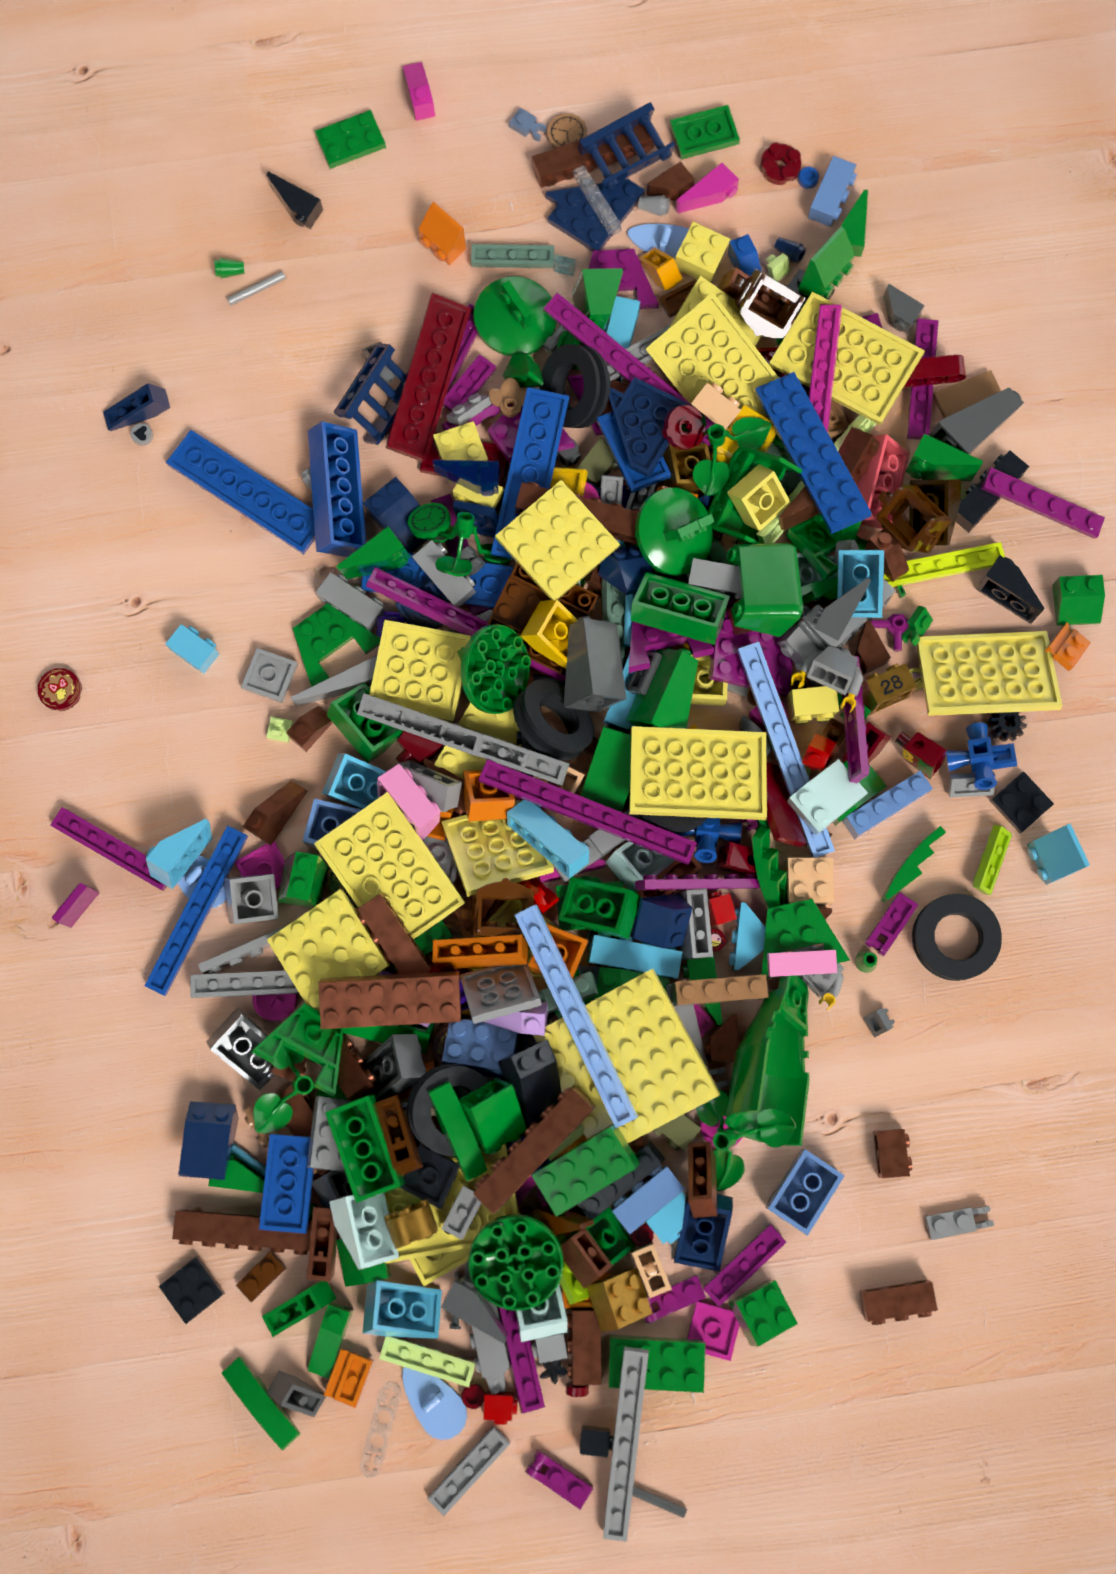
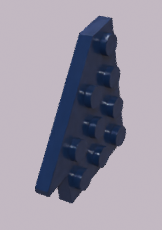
[545,179,645,252]
[608,377,691,478]

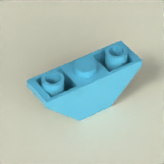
[729,902,766,972]

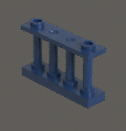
[577,102,675,191]
[333,343,407,445]

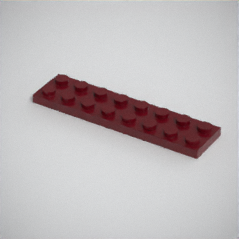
[385,293,471,463]

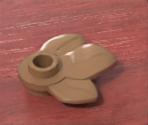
[489,377,527,417]

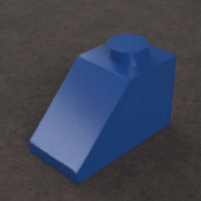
[727,234,762,276]

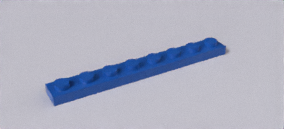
[145,825,248,996]

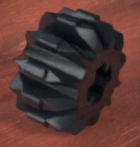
[988,712,1027,742]

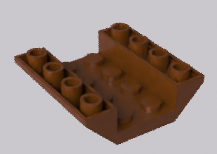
[486,562,598,674]

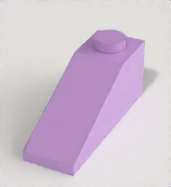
[485,1002,548,1036]

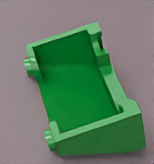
[727,543,803,637]

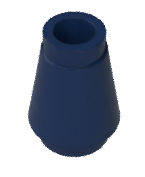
[774,237,806,264]

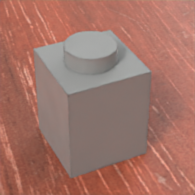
[532,1333,568,1363]

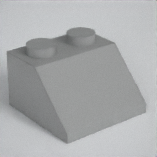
[224,874,278,924]

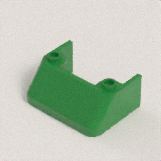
[708,447,802,544]

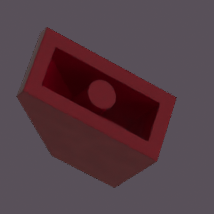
[842,722,892,764]

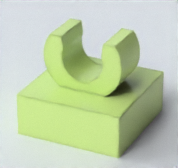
[766,253,790,281]
[266,716,294,743]

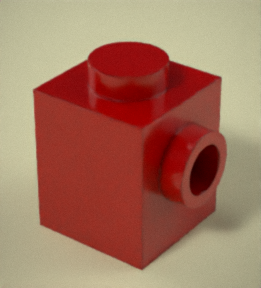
[802,734,836,772]
[708,890,737,925]
[483,1391,518,1425]

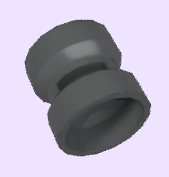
[455,546,485,576]

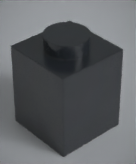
[580,1425,614,1457]

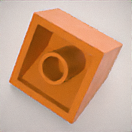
[418,202,466,265]
[463,770,515,821]
[528,924,588,979]

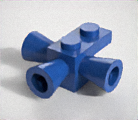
[946,722,1017,790]
[674,818,742,863]

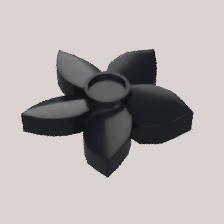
[540,1360,568,1385]

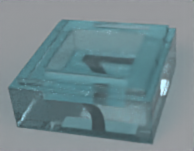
[554,254,576,276]

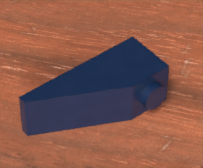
[103,383,171,431]

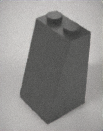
[929,387,1024,455]
[564,617,627,712]

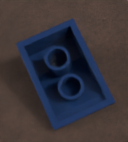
[363,477,428,553]
[178,1101,239,1180]
[674,1188,733,1272]

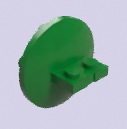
[474,276,556,356]
[635,488,714,576]
[457,625,531,714]
[468,1214,564,1310]

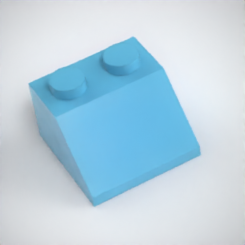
[646,1191,686,1244]

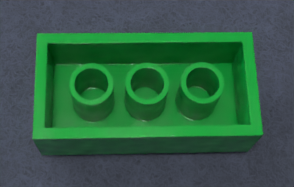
[532,1124,640,1217]
[608,1334,705,1393]

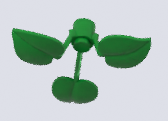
[681,412,772,496]
[427,512,511,577]
[253,1044,349,1133]
[696,1088,796,1191]

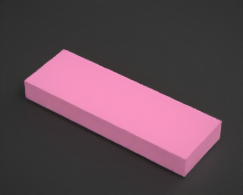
[767,950,837,977]

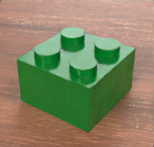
[728,1280,798,1347]

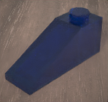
[433,460,500,496]

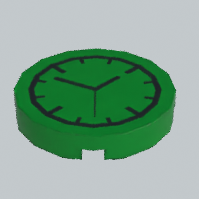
[408,503,451,539]

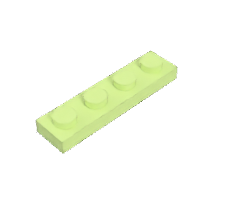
[379,1336,475,1387]

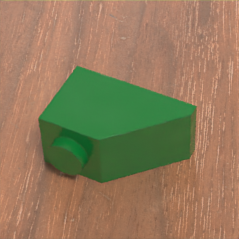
[502,353,544,388]

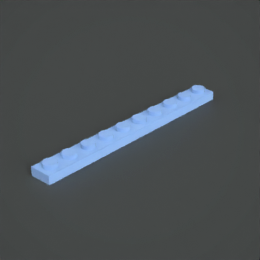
[737,642,835,858]
[515,905,638,1128]

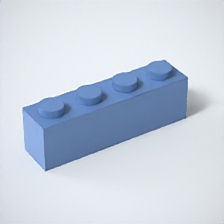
[842,770,933,840]

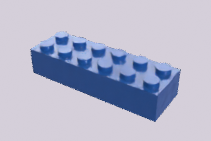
[308,421,366,557]

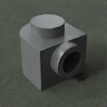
[557,438,582,468]

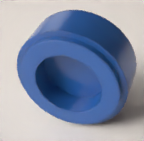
[798,167,819,189]

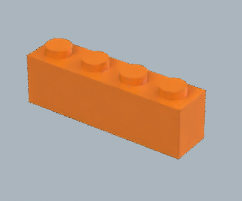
[433,935,528,970]

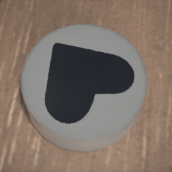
[131,423,153,446]

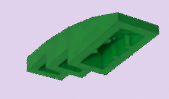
[801,578,838,604]
[752,826,787,908]
[881,826,946,902]
[428,1081,488,1182]
[221,1357,301,1451]

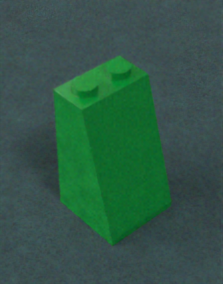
[626,648,698,729]
[581,726,631,813]
[277,851,329,909]

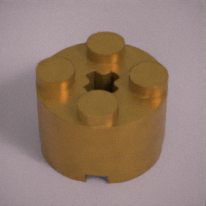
[383,1199,439,1249]

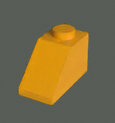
[639,247,682,291]

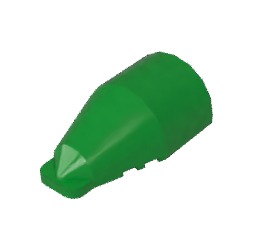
[725,975,810,1146]

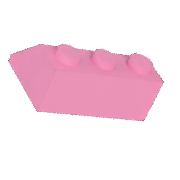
[377,764,440,840]

